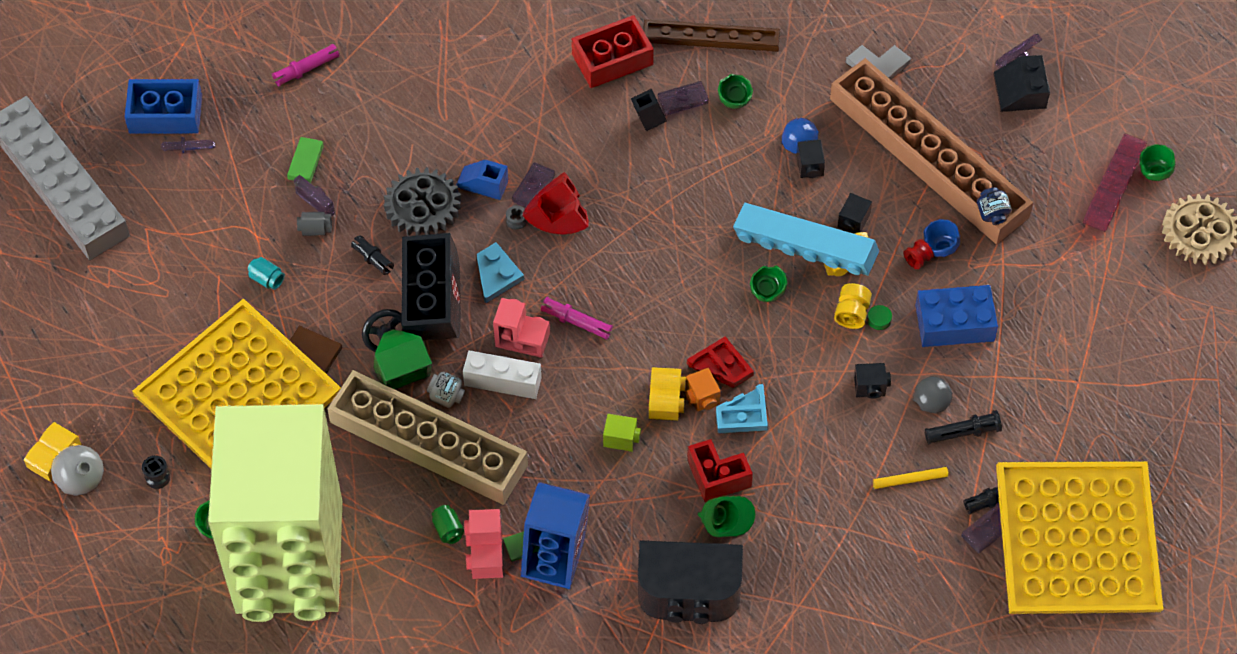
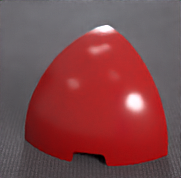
[522,172,589,234]

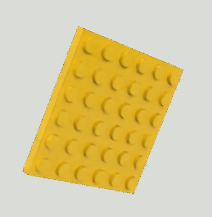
[132,298,341,469]
[996,461,1164,614]

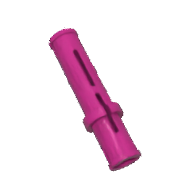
[272,44,339,87]
[541,297,613,340]

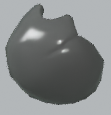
[913,376,953,414]

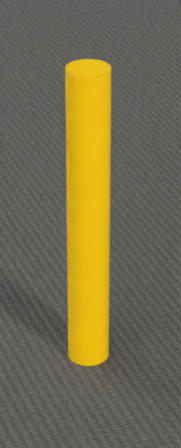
[873,467,948,489]

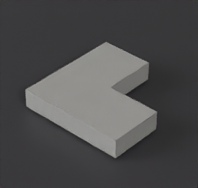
[846,45,911,80]

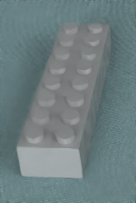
[0,96,130,261]

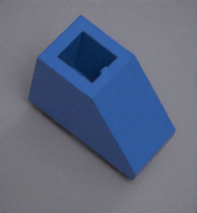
[456,160,508,200]

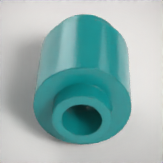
[248,257,285,290]

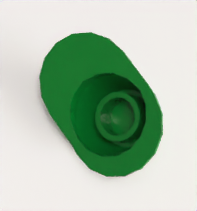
[698,496,756,537]

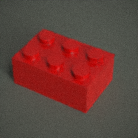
[571,15,654,88]

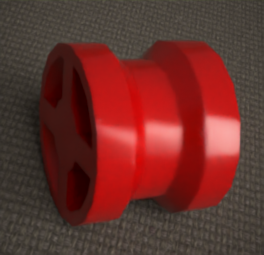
[903,239,934,270]

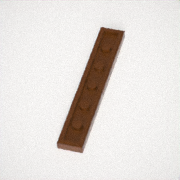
[643,19,780,52]

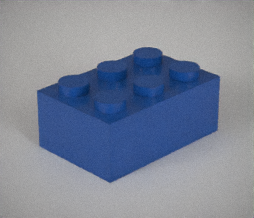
[124,79,202,134]
[915,285,998,347]

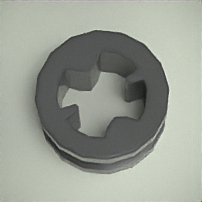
[506,205,527,230]

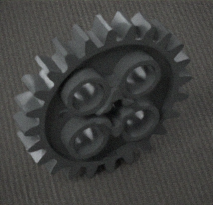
[384,167,461,236]

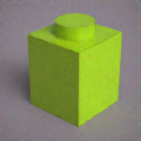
[603,414,641,452]

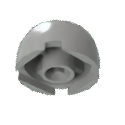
[51,445,104,496]

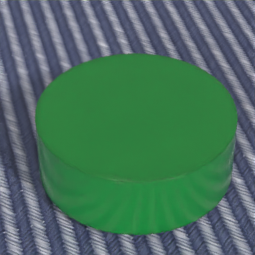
[867,305,892,330]

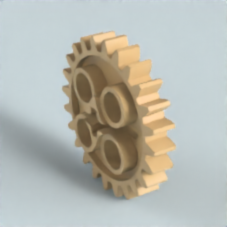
[1162,194,1237,265]

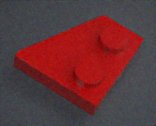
[687,336,754,388]

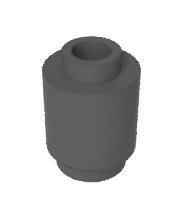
[297,212,332,236]

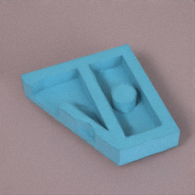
[477,242,524,303]
[716,384,768,433]

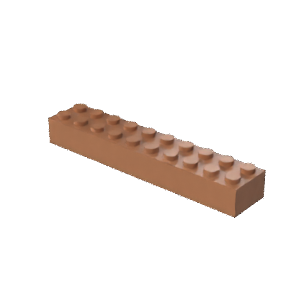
[830,58,1033,245]

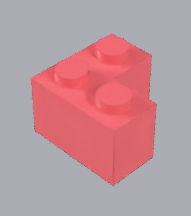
[493,298,550,358]
[464,509,503,579]

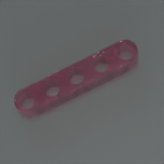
[1083,133,1147,232]

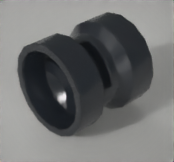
[142,455,170,489]

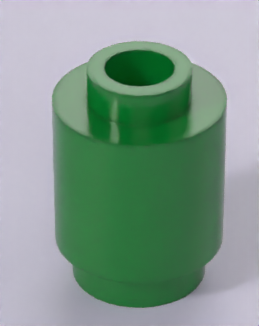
[432,505,465,544]

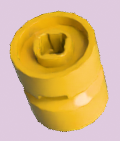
[834,283,872,329]

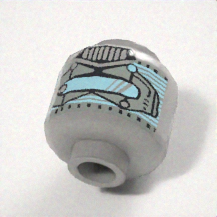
[427,372,465,408]

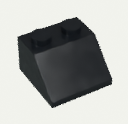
[993,55,1050,112]

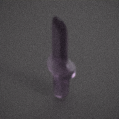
[160,137,216,154]

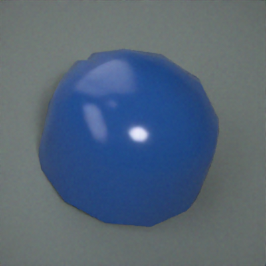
[782,118,819,153]
[923,219,960,257]

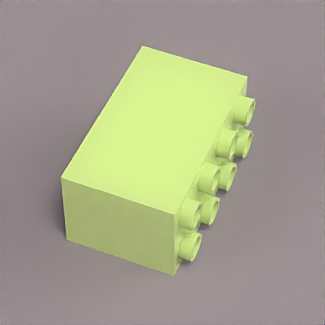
[208,404,343,622]

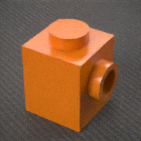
[685,368,721,412]

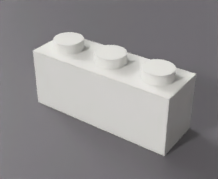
[463,350,541,399]

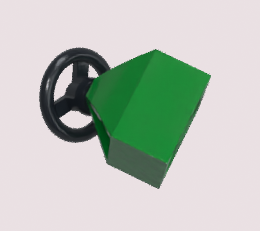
[362,309,432,390]

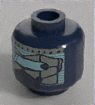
[977,187,1011,225]

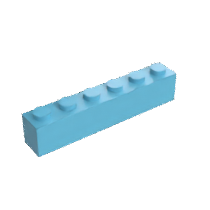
[733,202,879,276]

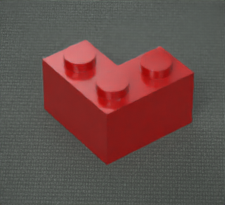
[687,439,753,502]

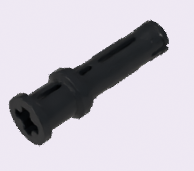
[924,410,1002,445]

